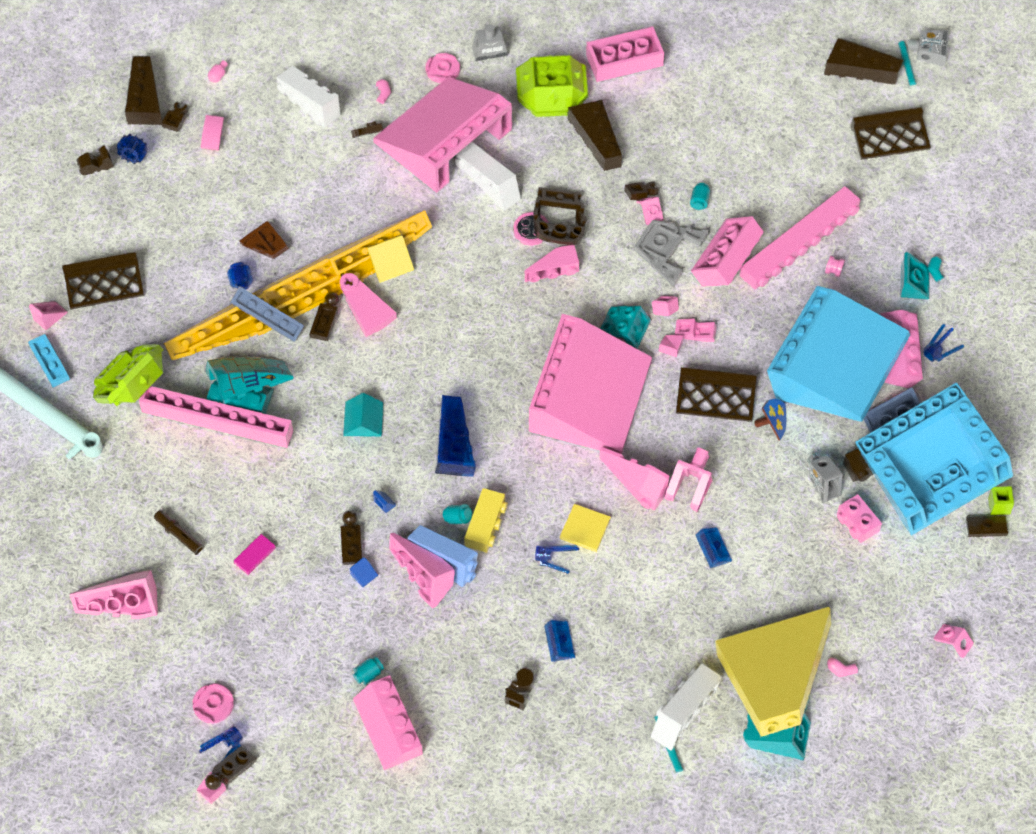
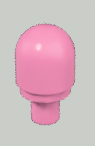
[208,60,228,82]

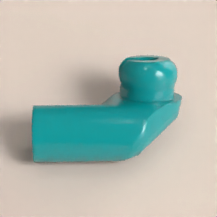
[928,256,944,282]

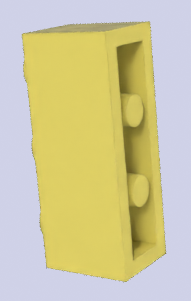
[464,488,508,553]

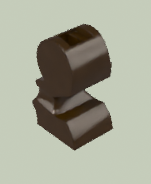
[76,145,114,176]
[505,668,534,711]

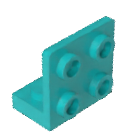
[600,306,651,349]

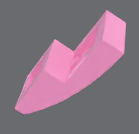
[675,319,716,342]

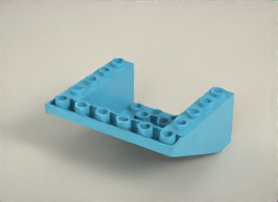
[767,286,910,422]
[855,382,1013,535]

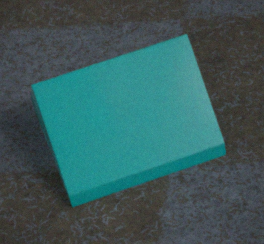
[900,252,929,299]
[343,393,383,437]

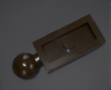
[309,292,339,341]
[340,510,362,565]
[205,746,257,790]

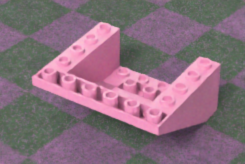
[373,77,512,193]
[529,314,652,454]

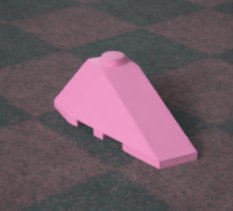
[600,447,669,510]
[389,533,455,608]
[70,570,158,619]

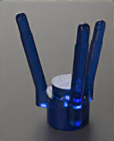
[923,324,964,362]
[535,545,580,574]
[199,726,243,760]

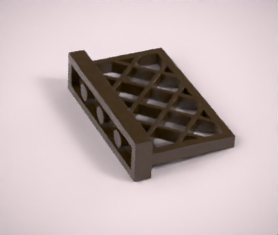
[850,107,931,160]
[62,252,144,310]
[676,367,757,422]

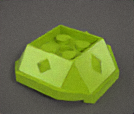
[516,55,588,117]
[93,344,164,406]

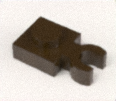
[161,102,188,132]
[351,121,383,138]
[624,182,659,200]

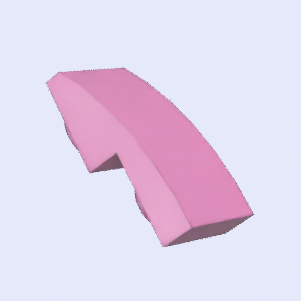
[201,115,224,150]

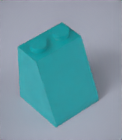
[743,713,811,760]

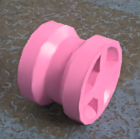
[825,256,845,277]

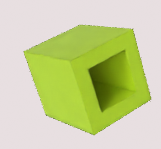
[988,486,1014,515]

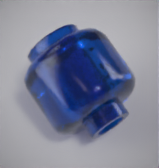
[227,262,253,290]

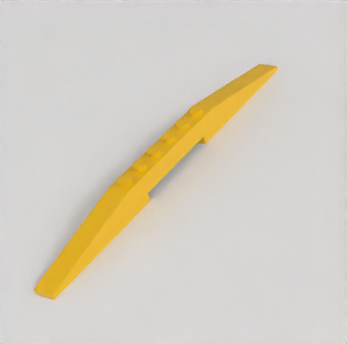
[163,210,432,360]

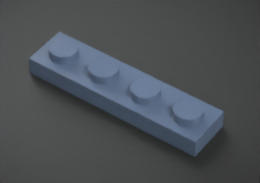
[229,287,304,342]

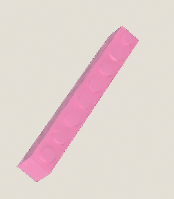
[740,186,861,290]
[139,386,293,448]

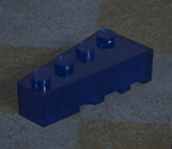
[435,395,476,477]

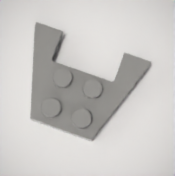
[634,220,709,286]

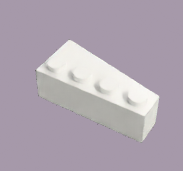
[455,142,521,211]
[651,664,722,750]

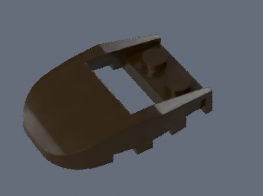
[533,187,587,245]

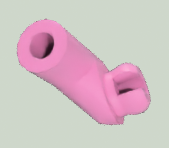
[376,79,391,104]

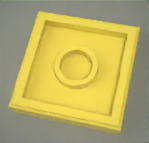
[367,235,414,283]
[560,504,611,552]

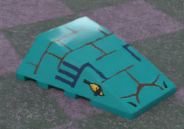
[205,357,294,404]

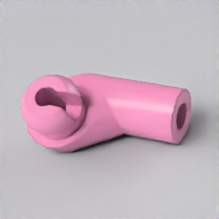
[827,658,858,677]

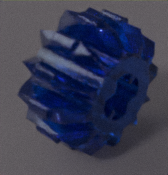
[116,133,148,165]

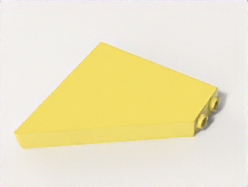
[715,607,831,736]

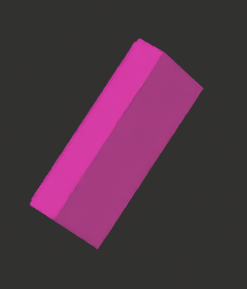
[234,534,276,575]

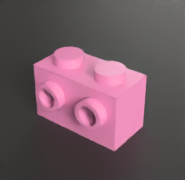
[837,494,882,543]

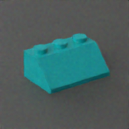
[206,380,274,414]

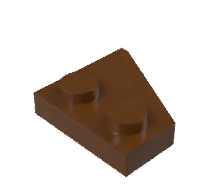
[239,221,289,259]

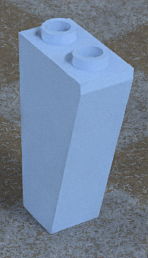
[407,525,478,588]

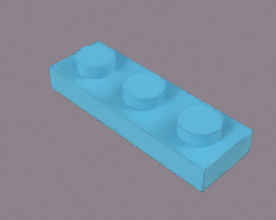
[28,334,70,388]

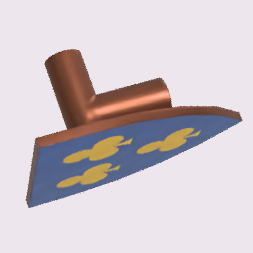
[754,399,787,441]

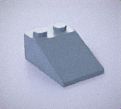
[864,388,922,433]

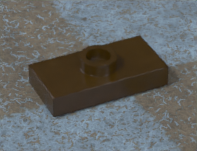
[966,516,1008,537]

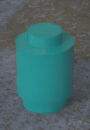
[690,183,710,210]
[443,504,472,524]
[353,656,384,685]

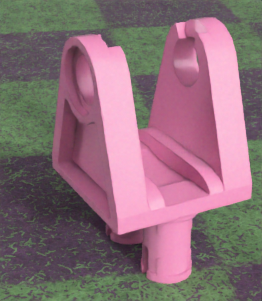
[665,447,713,512]

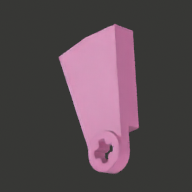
[340,273,397,337]

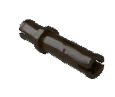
[154,510,204,555]

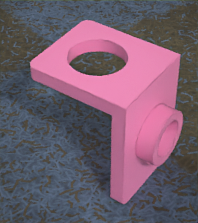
[636,196,663,225]
[934,624,974,658]

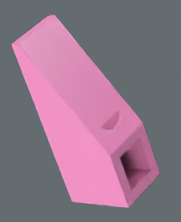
[524,245,579,282]

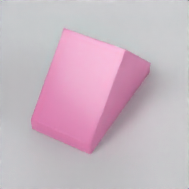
[29,301,67,330]

